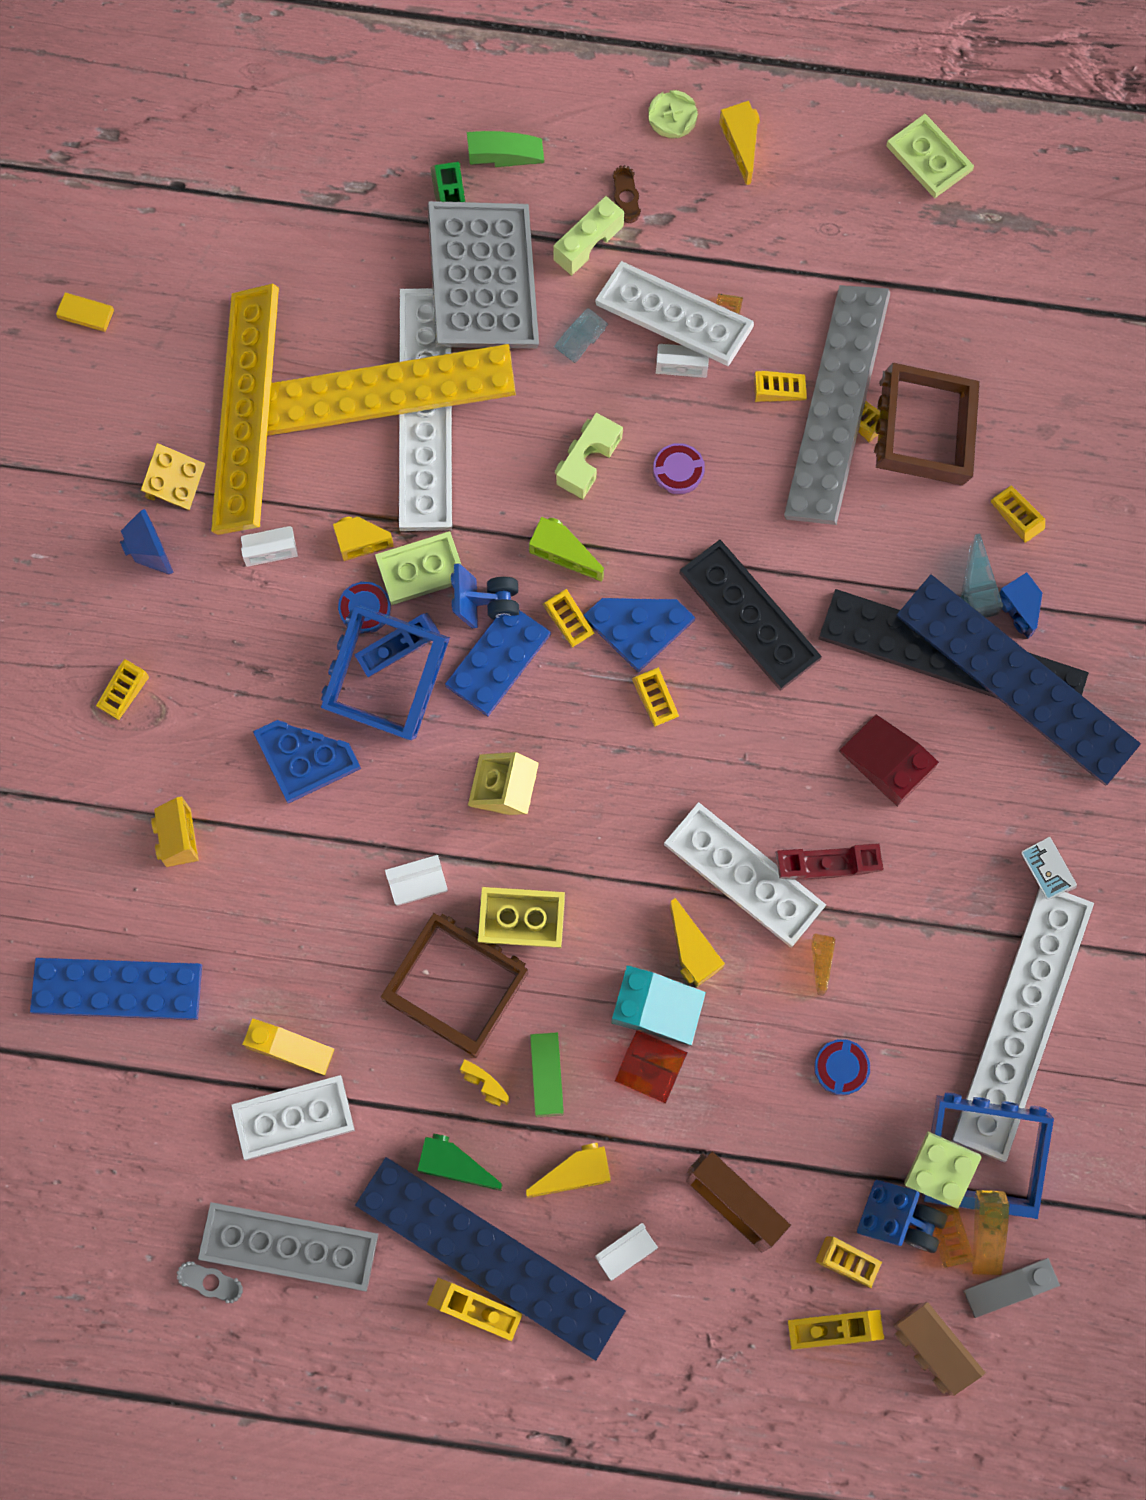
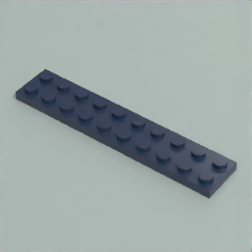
[896,574,1141,786]
[355,1157,626,1361]

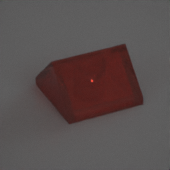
[615,1030,688,1104]

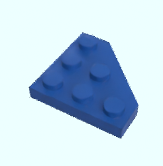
[583,598,695,673]
[253,720,361,804]

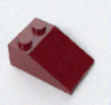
[839,714,939,807]

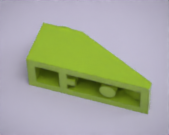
[529,517,604,582]

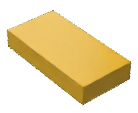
[56,292,114,332]

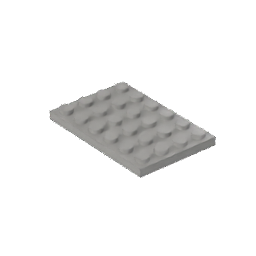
[427,201,539,349]

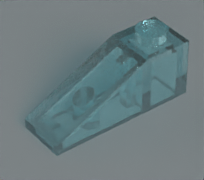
[960,534,1003,618]

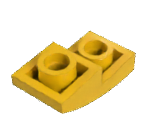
[460,1059,510,1107]

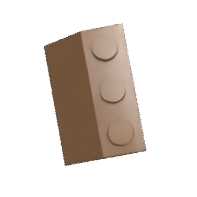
[893,1302,986,1396]

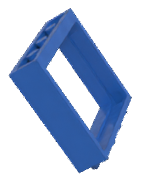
[321,605,450,740]
[921,1093,1054,1219]

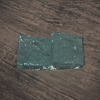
[554,308,608,363]

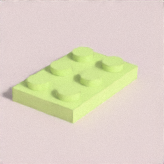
[886,114,974,198]
[375,531,462,605]

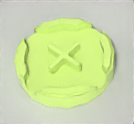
[648,90,698,138]

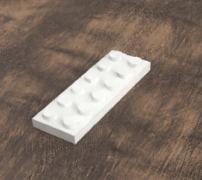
[595,261,754,366]
[664,802,826,948]

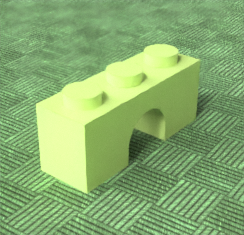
[553,196,624,276]
[555,413,623,499]

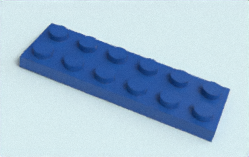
[30,958,202,1020]

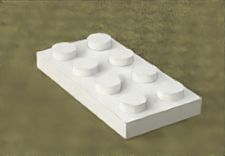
[232,1075,355,1161]

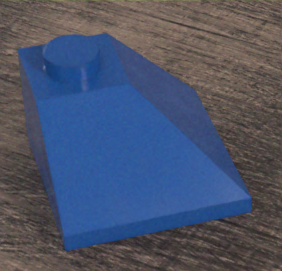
[120,509,174,575]

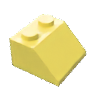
[468,752,539,815]

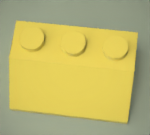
[478,887,565,948]

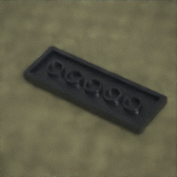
[679,539,822,691]

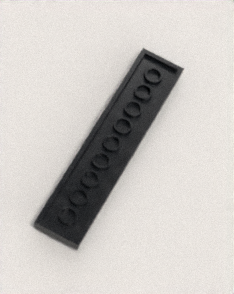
[819,589,1089,699]

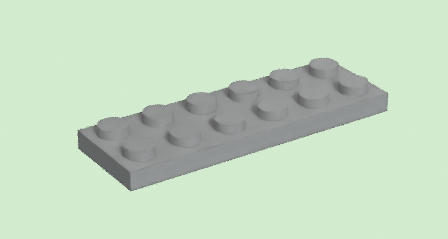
[198,1202,379,1292]

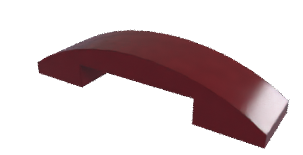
[775,843,884,880]

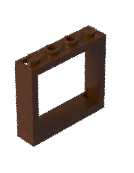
[874,363,980,486]
[381,913,528,1058]
[686,1151,791,1253]

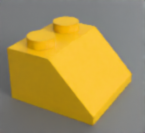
[151,796,199,867]

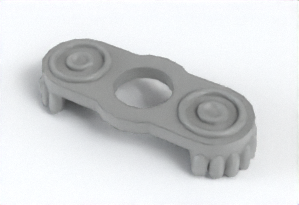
[177,1261,243,1303]

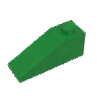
[430,162,466,202]
[417,1134,503,1191]

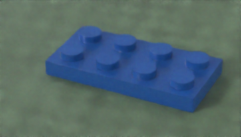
[445,610,551,717]

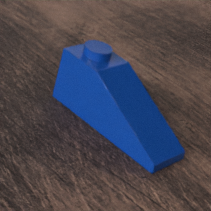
[354,613,440,677]

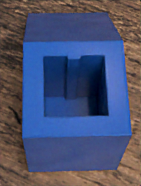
[997,572,1043,639]

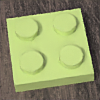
[904,1132,982,1209]

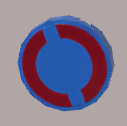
[338,581,391,634]
[814,1039,870,1095]

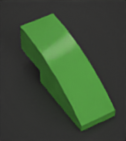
[467,131,544,168]
[530,1032,564,1117]

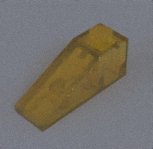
[972,1190,1009,1275]

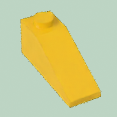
[719,101,760,185]
[670,898,725,987]
[242,1018,335,1076]
[526,1143,611,1198]
[427,1278,523,1341]
[788,1310,884,1350]

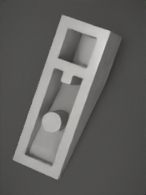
[963,1258,1060,1318]

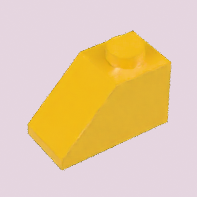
[333,517,394,561]

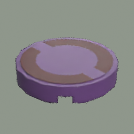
[653,443,705,494]

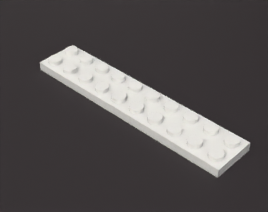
[399,288,452,531]
[951,887,1094,1162]

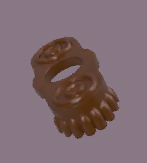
[613,165,641,223]

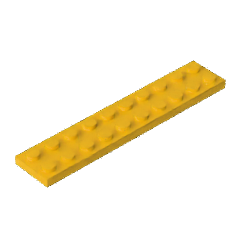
[211,283,279,535]
[267,344,516,436]

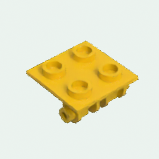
[140,443,205,510]

